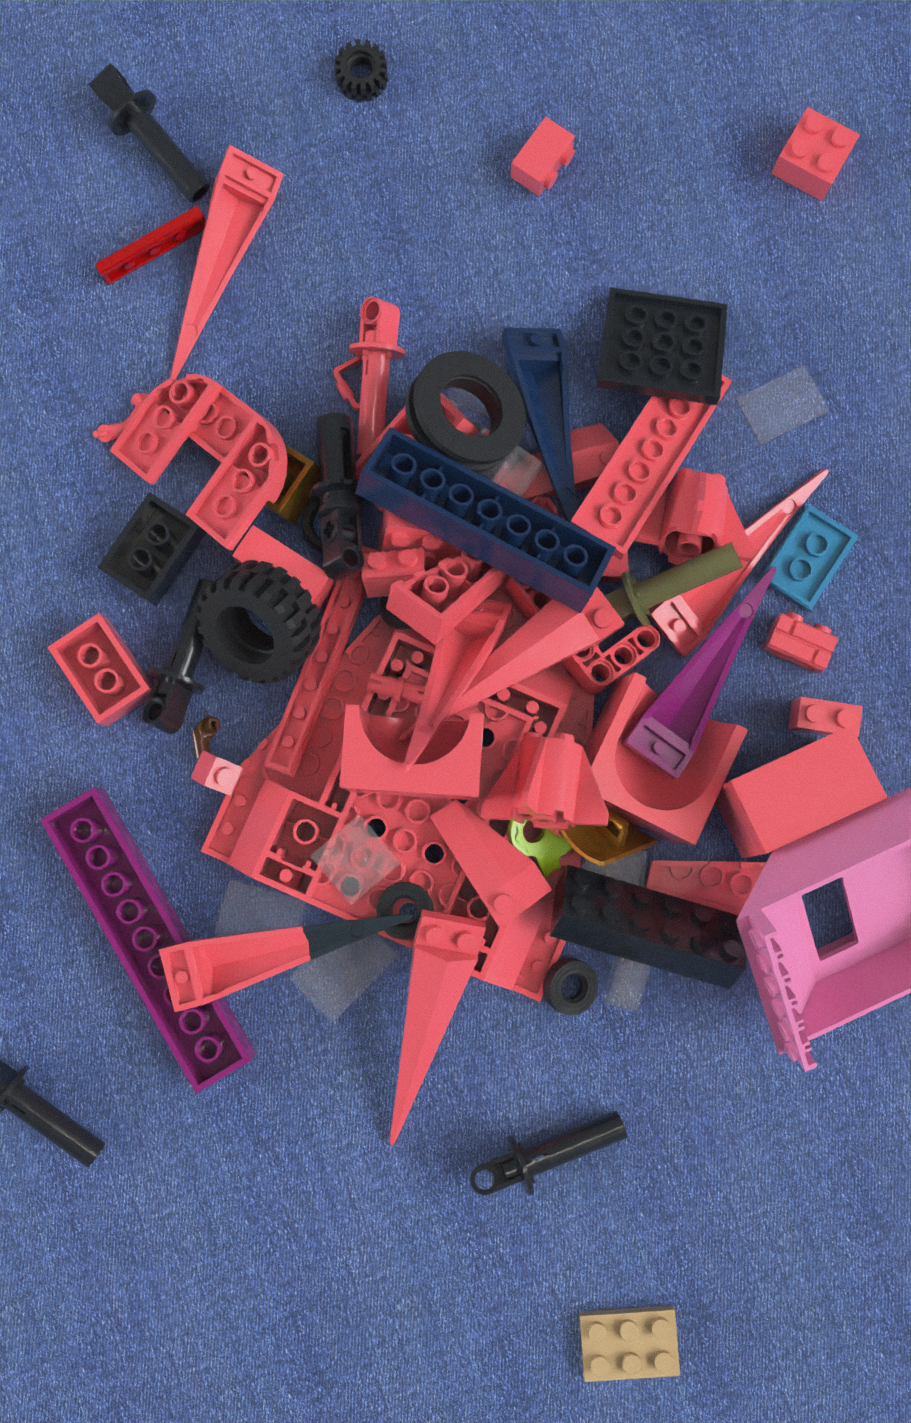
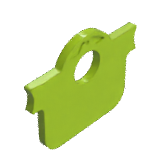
[508,818,573,878]

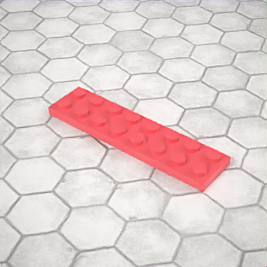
[570,375,732,560]

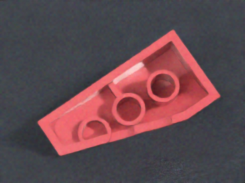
[497,423,619,501]
[429,799,552,927]

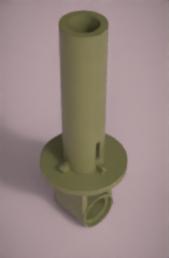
[604,542,743,627]

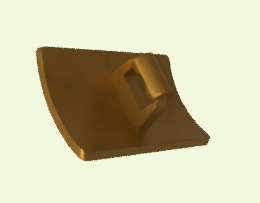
[560,808,658,866]

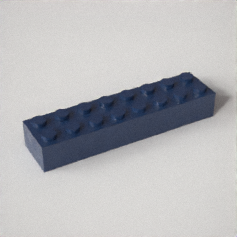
[355,427,616,613]

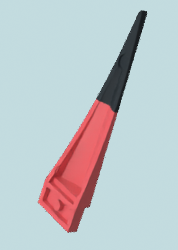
[159,913,415,1012]

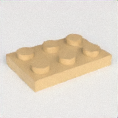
[579,1305,680,1382]

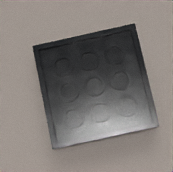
[596,287,728,405]

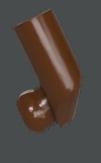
[191,716,220,760]

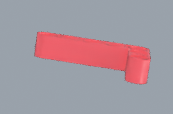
[504,575,660,694]

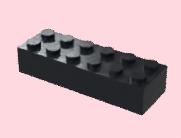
[550,865,746,989]

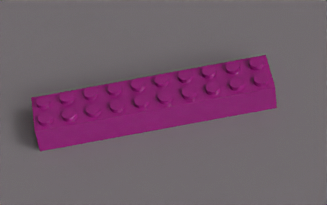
[40,787,257,1094]

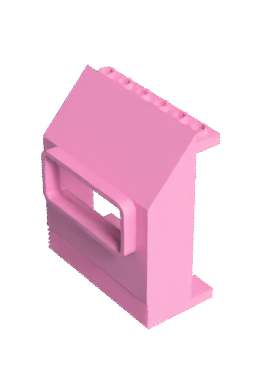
[736,787,911,1072]

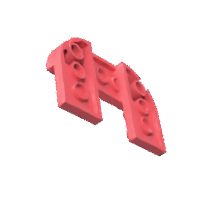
[109,374,288,551]

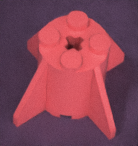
[634,468,753,565]
[480,732,609,838]

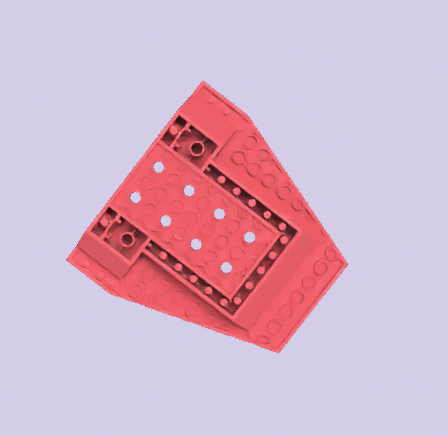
[201,565,599,1002]

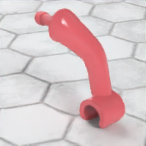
[93,393,148,442]

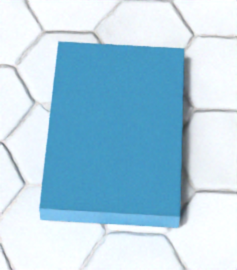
[758,504,859,612]

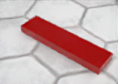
[94,205,206,285]

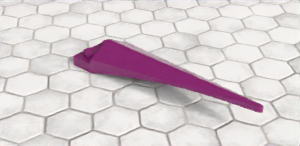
[623,566,776,780]

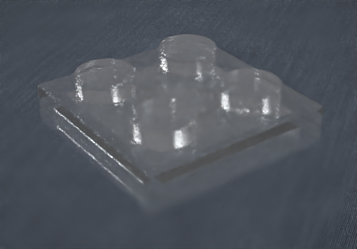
[310,814,401,905]

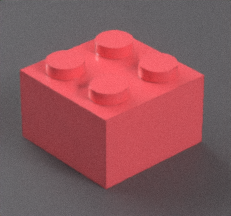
[771,107,860,201]

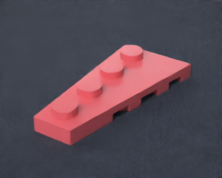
[644,860,766,916]

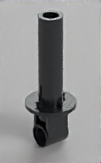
[89,63,210,203]
[142,579,214,734]
[0,1060,106,1168]
[469,1111,627,1196]

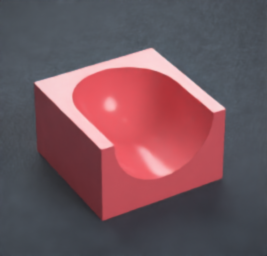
[584,672,748,845]
[339,704,484,801]
[715,725,888,858]

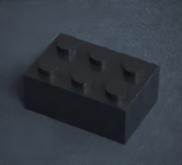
[97,492,207,607]

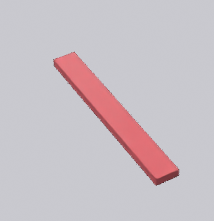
[263,546,379,777]

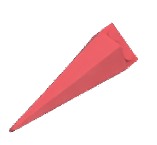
[169,145,284,380]
[648,469,829,658]
[399,587,625,741]
[404,599,513,773]
[389,909,486,1147]

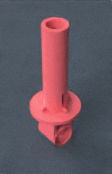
[349,296,406,456]

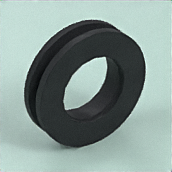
[405,351,526,473]

